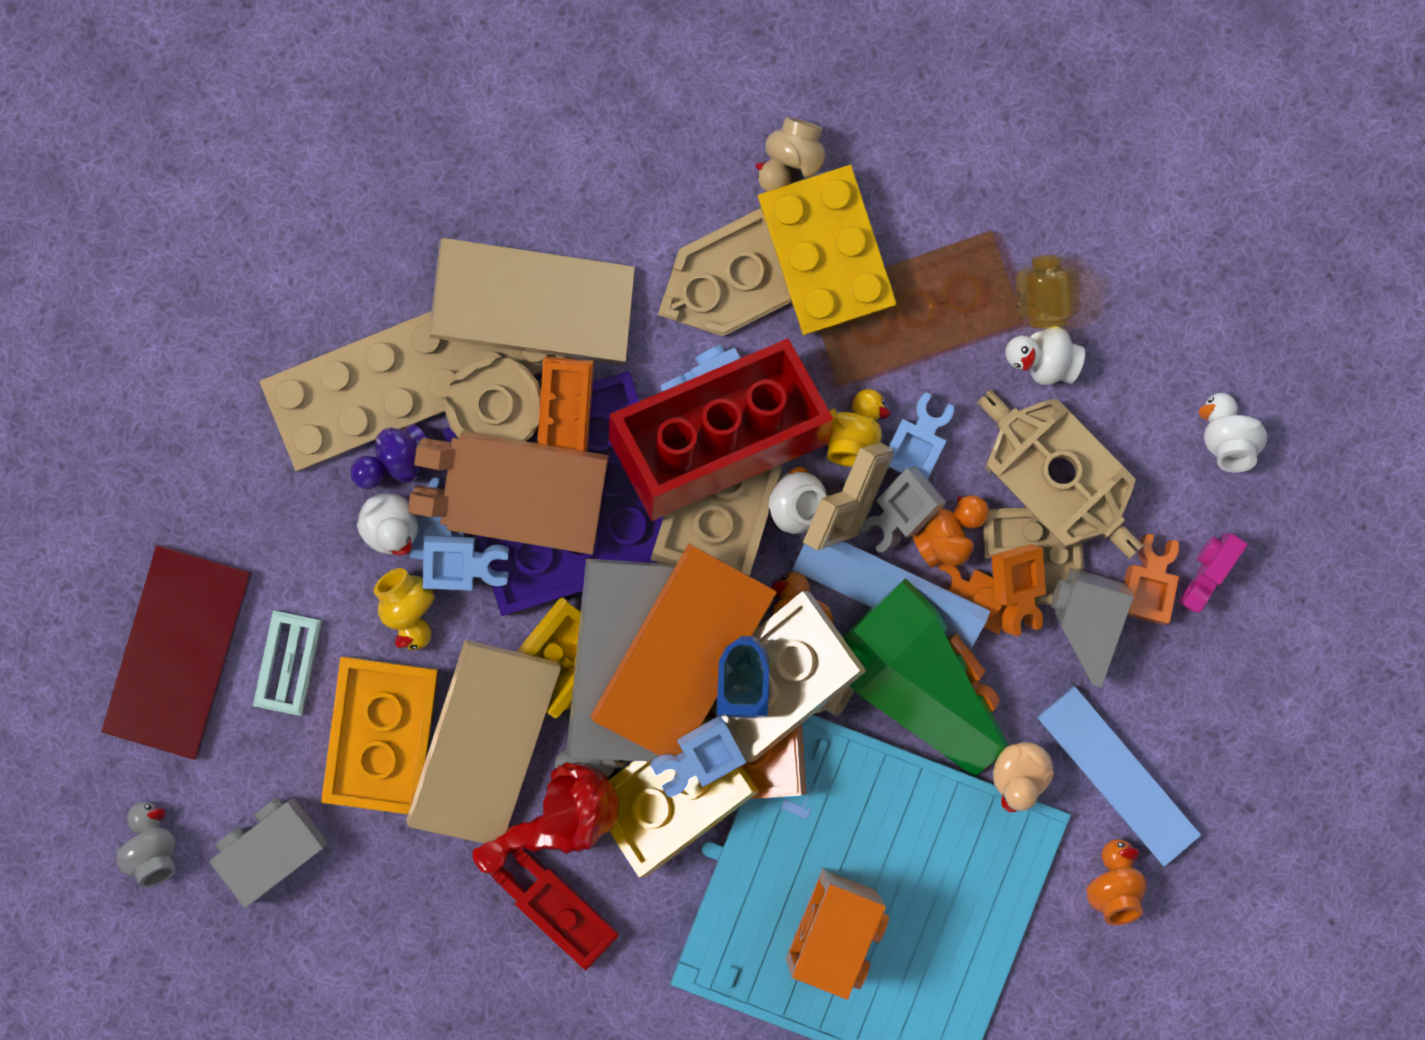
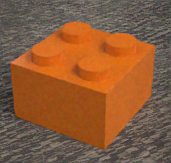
[785,868,889,1000]

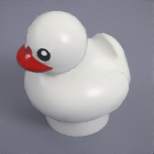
[1005,326,1085,385]
[357,493,418,556]

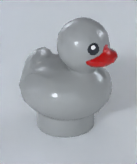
[116,802,176,888]

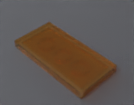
[819,230,1024,387]

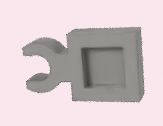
[860,466,946,553]

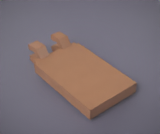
[408,431,609,555]

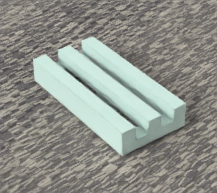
[253,610,322,716]

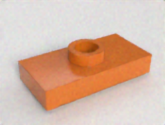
[538,356,594,452]

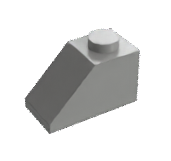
[1051,567,1134,688]

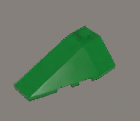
[841,578,1009,777]

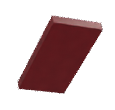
[101,545,252,760]

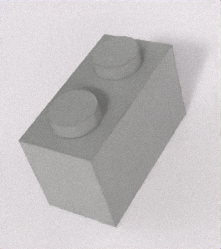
[209,797,329,908]

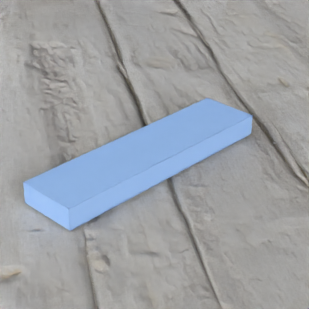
[792,541,990,650]
[1036,686,1201,867]

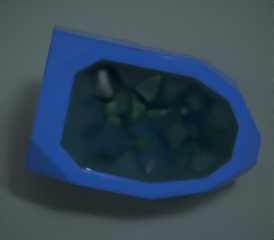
[717,636,770,718]

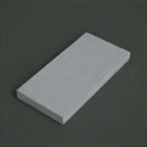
[566,559,676,762]

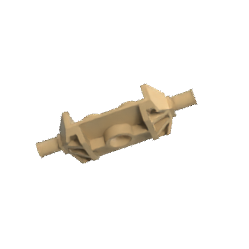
[977,389,1144,560]

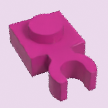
[1177,533,1248,613]

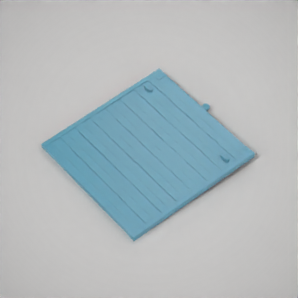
[670,714,1071,1040]

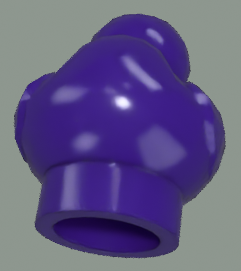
[351,424,427,489]

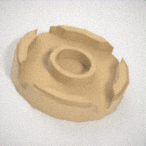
[445,356,541,442]

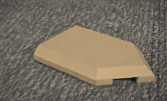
[658,208,791,337]

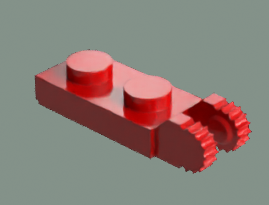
[490,848,620,971]

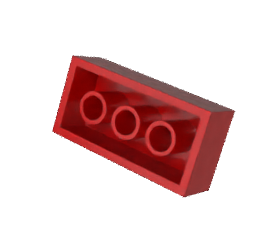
[609,338,834,521]

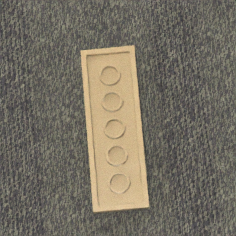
[259,311,566,472]

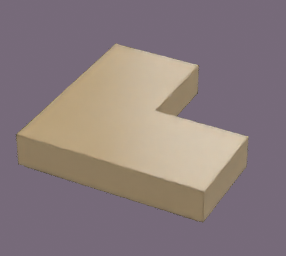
[803,443,894,551]
[983,507,1084,605]

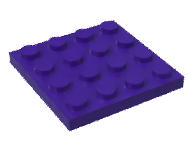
[442,371,664,616]

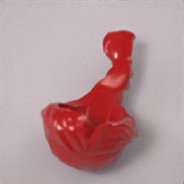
[472,761,619,874]

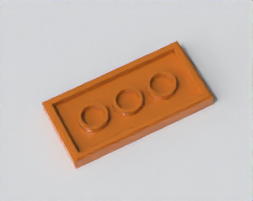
[590,543,777,756]

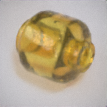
[1016,255,1080,329]

